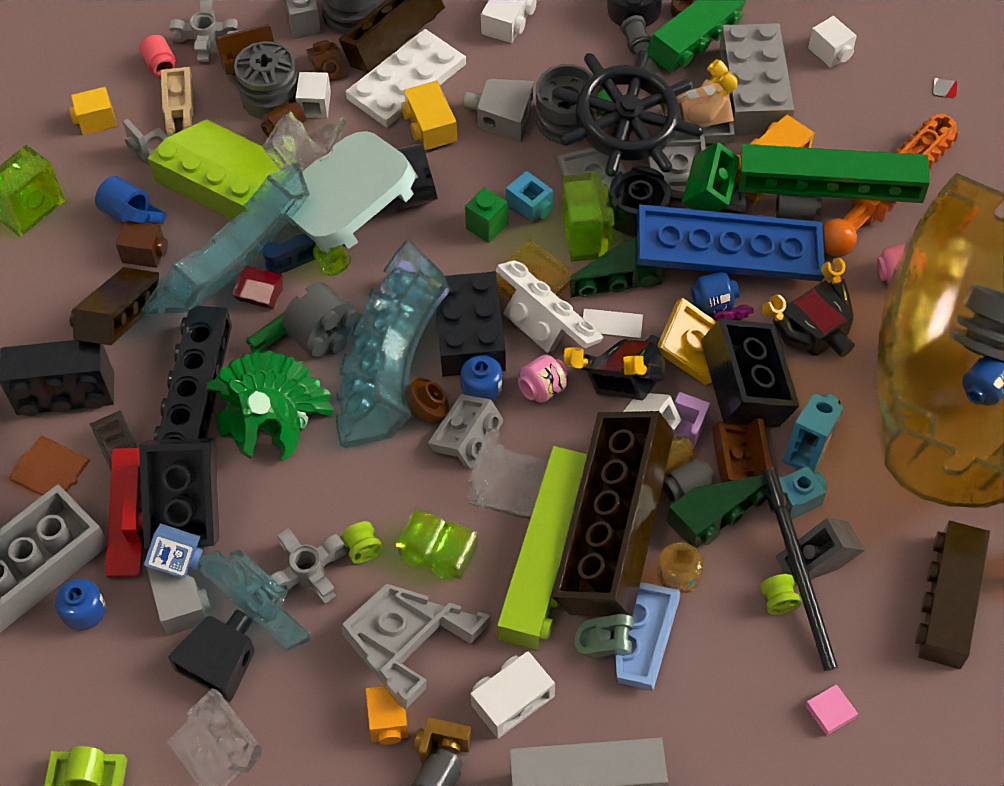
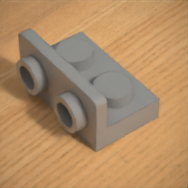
[428,394,503,469]

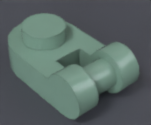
[574,614,633,658]

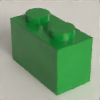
[682,142,740,212]

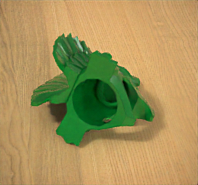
[206,350,335,461]

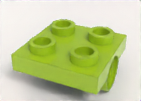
[44,746,128,786]

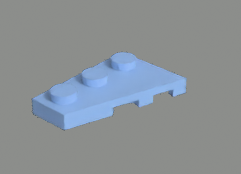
[616,582,680,691]

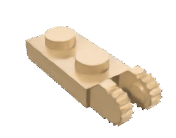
[161,67,194,137]

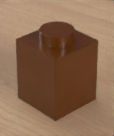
[116,220,168,268]

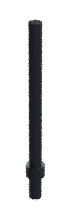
[763,468,838,671]

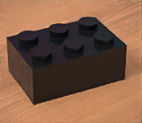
[433,271,506,377]
[701,318,799,427]
[0,340,114,416]
[139,438,220,549]

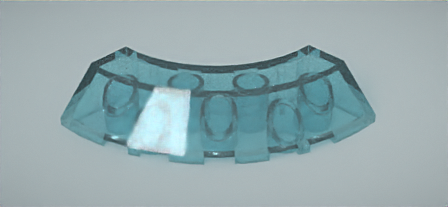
[141,165,310,314]
[336,239,450,448]

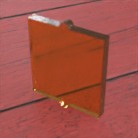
[9,435,90,496]

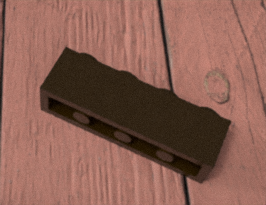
[338,0,445,73]
[69,267,159,346]
[915,520,991,669]

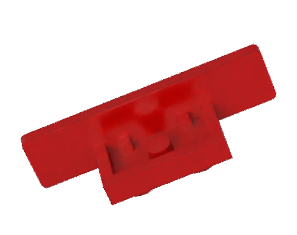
[105,448,143,578]

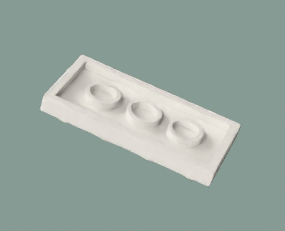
[345,29,466,128]

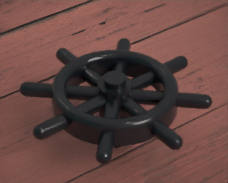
[552,50,703,177]

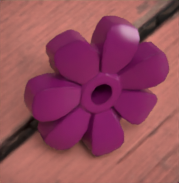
[714,304,754,322]

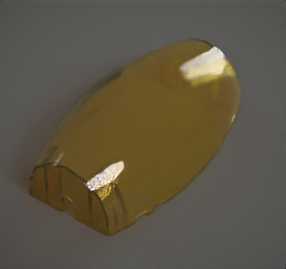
[875,173,1004,508]

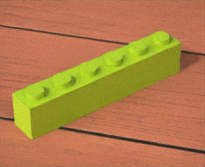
[497,446,587,650]

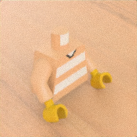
[662,59,738,127]

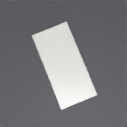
[583,309,643,338]

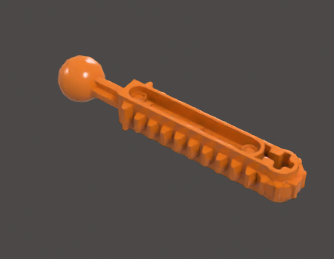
[823,114,959,257]

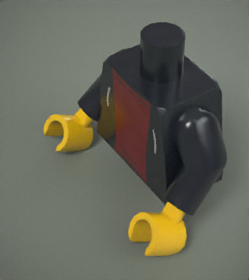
[761,257,855,357]
[564,335,666,401]

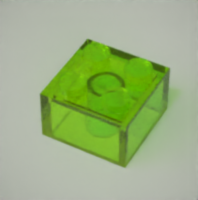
[0,144,66,237]
[561,172,614,262]

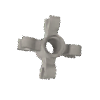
[169,0,240,62]
[266,528,346,605]

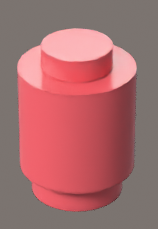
[139,35,176,77]

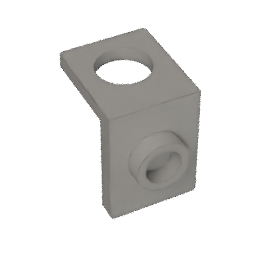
[123,119,168,164]

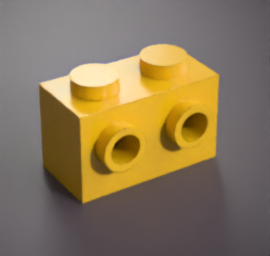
[401,80,457,150]

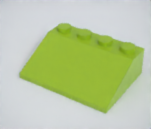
[147,119,302,229]

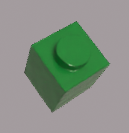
[465,187,508,243]

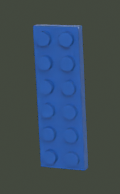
[637,204,825,282]

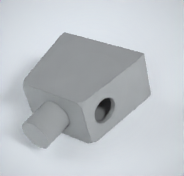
[463,79,534,142]

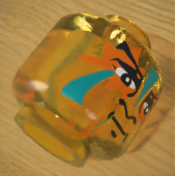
[657,542,704,594]

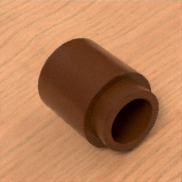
[261,101,306,141]

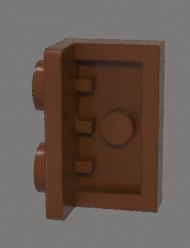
[215,24,274,76]
[712,418,773,482]

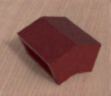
[232,266,283,310]

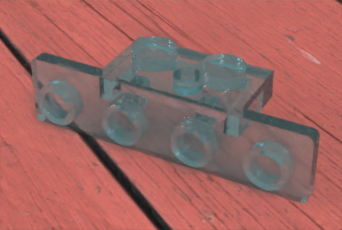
[197,549,311,650]

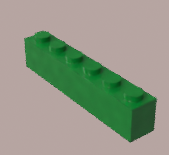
[738,144,930,203]

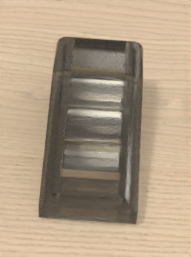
[90,410,138,470]

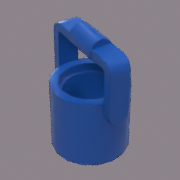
[95,175,167,224]

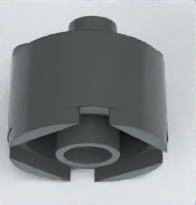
[282,283,360,357]

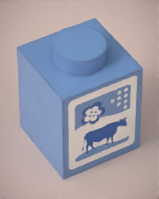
[144,523,203,578]

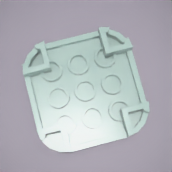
[279,131,418,253]

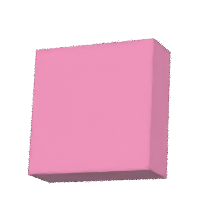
[805,684,858,736]

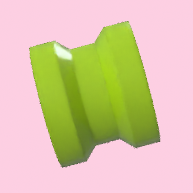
[341,521,383,564]
[760,574,802,615]

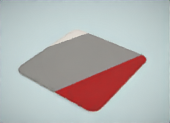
[933,78,957,98]

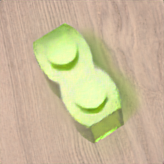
[397,510,478,579]

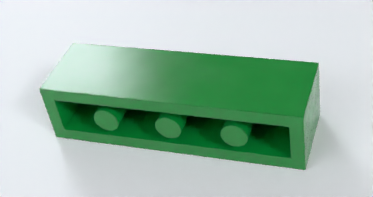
[647,0,746,74]

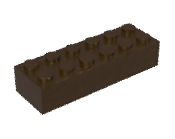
[552,411,675,617]

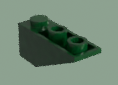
[570,239,664,298]
[666,475,770,550]

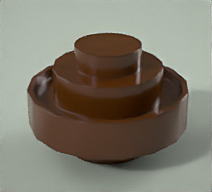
[404,377,449,423]

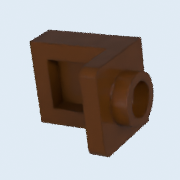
[306,40,346,81]

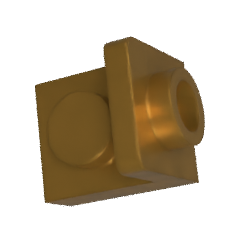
[414,717,472,763]

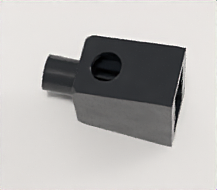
[168,610,255,702]

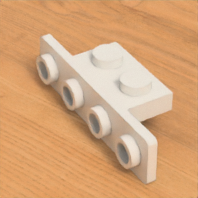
[496,260,603,353]

